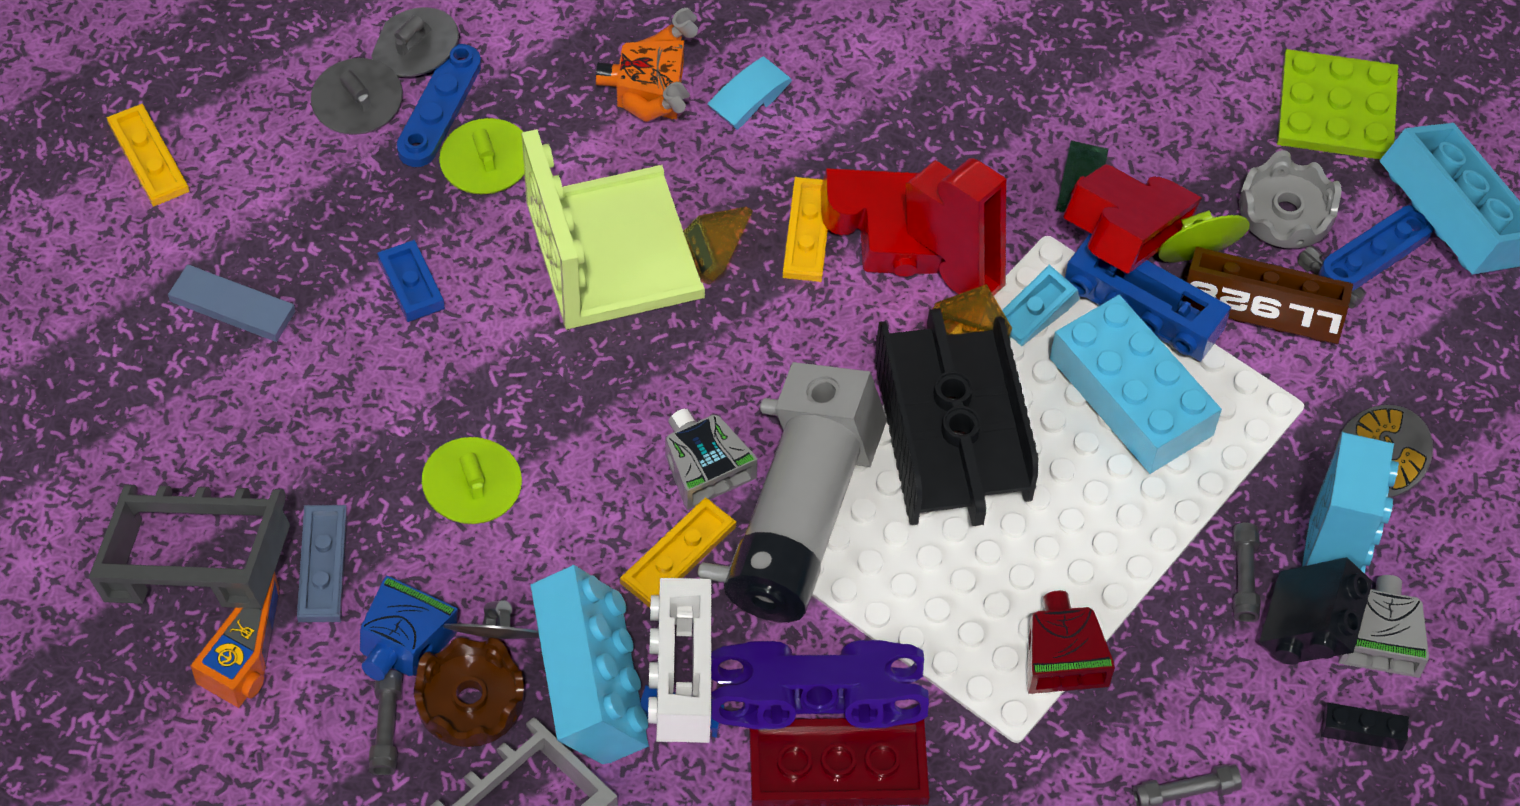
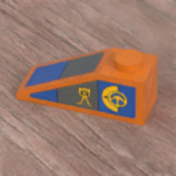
[190,571,279,708]

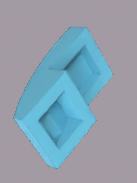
[708,56,792,130]

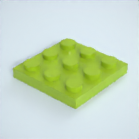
[1277,49,1398,160]

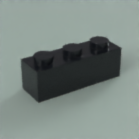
[1321,703,1409,751]

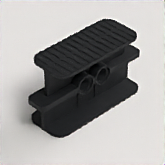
[875,308,1039,526]

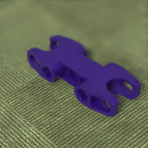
[711,640,929,729]

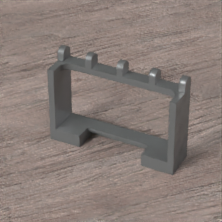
[88,484,290,609]

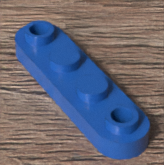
[397,44,481,167]
[1318,205,1434,291]

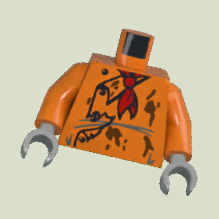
[596,8,698,122]

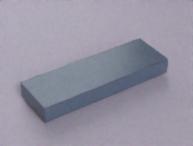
[168,264,296,342]
[297,505,347,622]

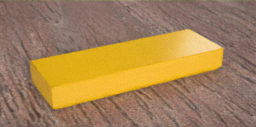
[106,103,189,207]
[783,177,828,282]
[620,497,736,608]

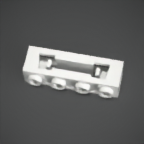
[648,578,711,743]

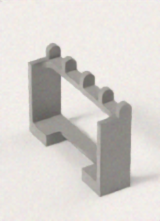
[430,717,618,806]

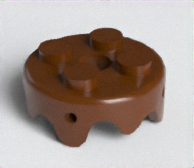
[414,637,524,747]

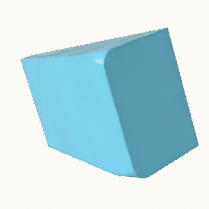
[997,264,1080,346]

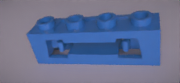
[1065,233,1231,362]

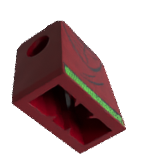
[1027,590,1115,694]

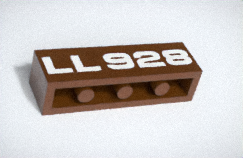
[1182,247,1353,344]

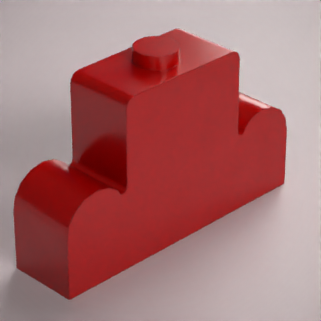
[906,158,1006,308]
[1063,164,1202,274]
[820,168,944,277]

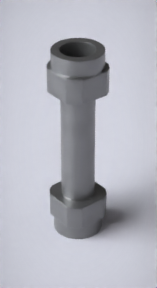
[1232,523,1261,622]
[369,670,403,775]
[1133,764,1242,806]

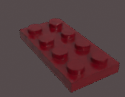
[749,718,930,806]

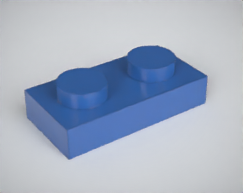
[377,240,445,322]

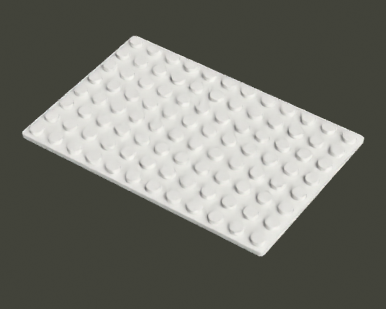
[812,236,1304,743]

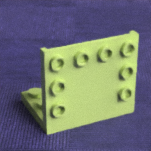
[522,129,705,330]

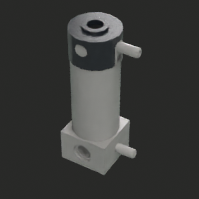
[698,362,887,623]

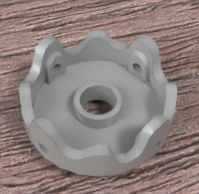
[1239,150,1342,249]

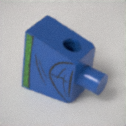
[360,575,458,681]

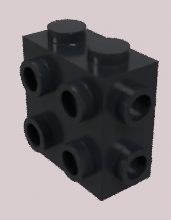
[1259,557,1373,665]

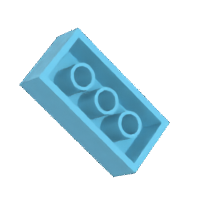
[1380,123,1520,275]
[1050,294,1222,474]
[1302,432,1399,573]
[531,565,649,764]

